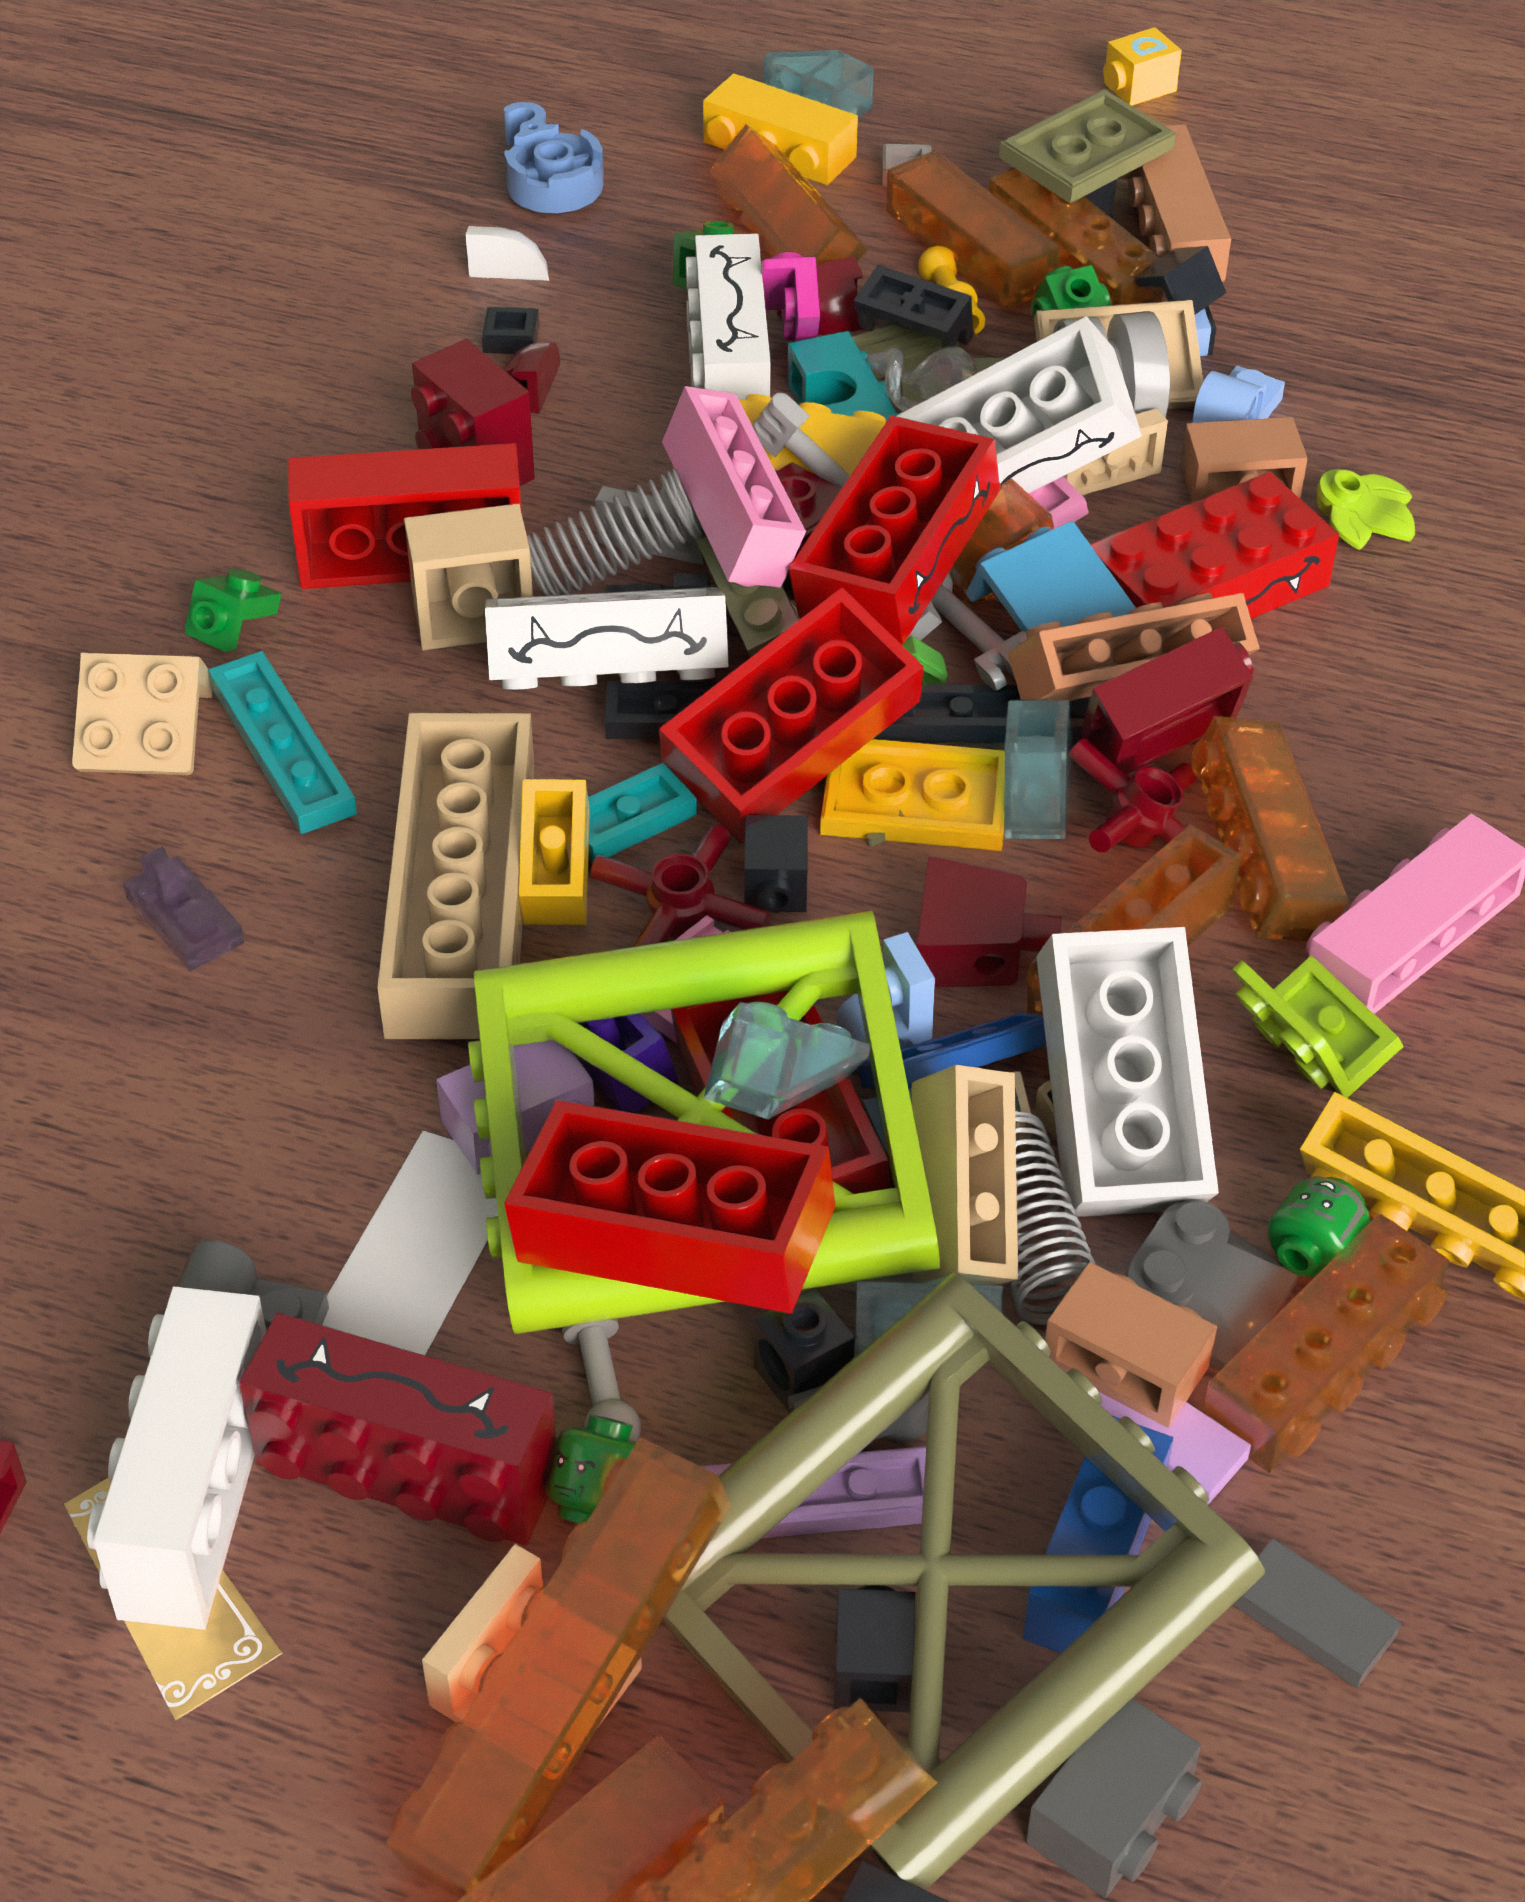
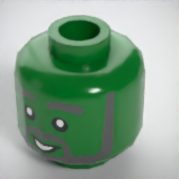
[1267,1176,1372,1280]

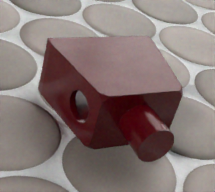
[916,856,1062,988]

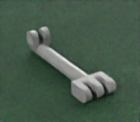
[752,393,850,488]
[931,573,1027,691]

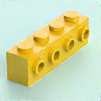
[1300,1092,1525,1300]

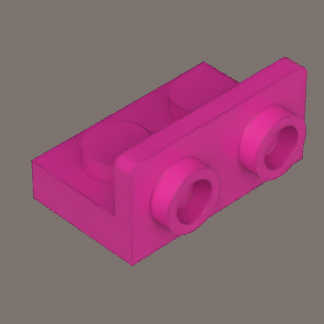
[762,252,820,342]

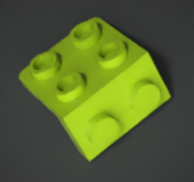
[1232,955,1404,1098]

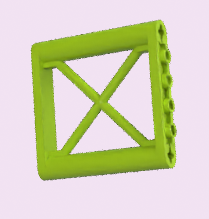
[468,911,940,1334]

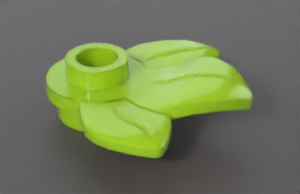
[1316,469,1415,550]

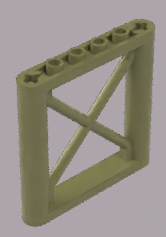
[616,1273,1265,1890]

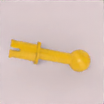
[918,246,985,334]

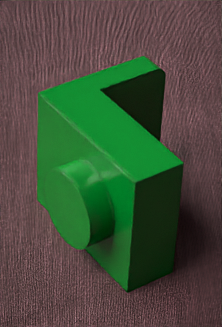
[184,569,282,652]

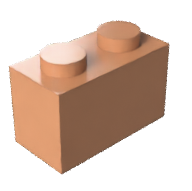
[1180,417,1308,503]
[1045,1262,1217,1428]

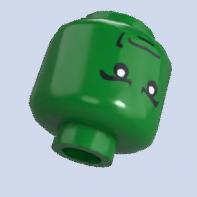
[545,1414,650,1530]

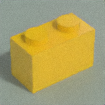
[519,779,590,925]

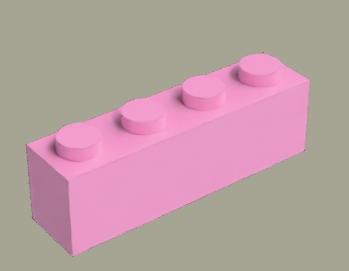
[662,386,806,588]
[1306,813,1525,1014]

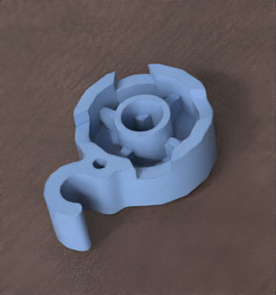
[504,102,604,214]

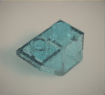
[764,50,874,118]
[1004,700,1072,839]
[703,1002,871,1119]

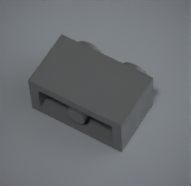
[1026,1698,1202,1899]

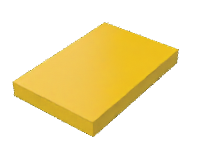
[820,739,1011,851]

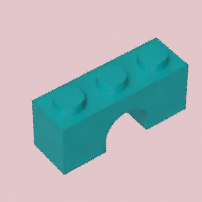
[788,331,901,422]

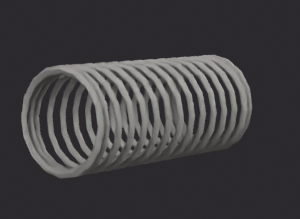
[527,468,704,596]
[1007,1111,1095,1325]

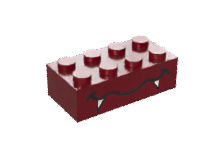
[239,1312,556,1546]

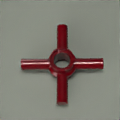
[1068,737,1221,877]
[591,824,772,947]

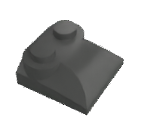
[1125,1200,1299,1379]

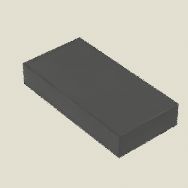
[1233,1538,1402,1688]

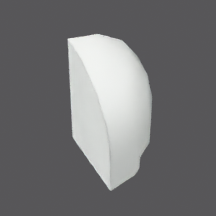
[466,226,549,281]

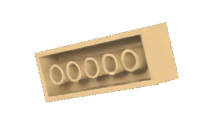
[377,713,534,1039]

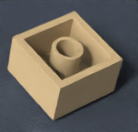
[404,504,533,651]

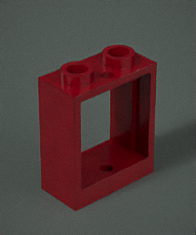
[1081,626,1254,775]

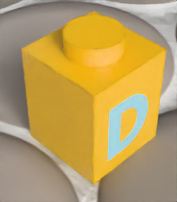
[1103,27,1182,106]

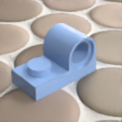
[1192,366,1285,423]
[836,932,935,1064]

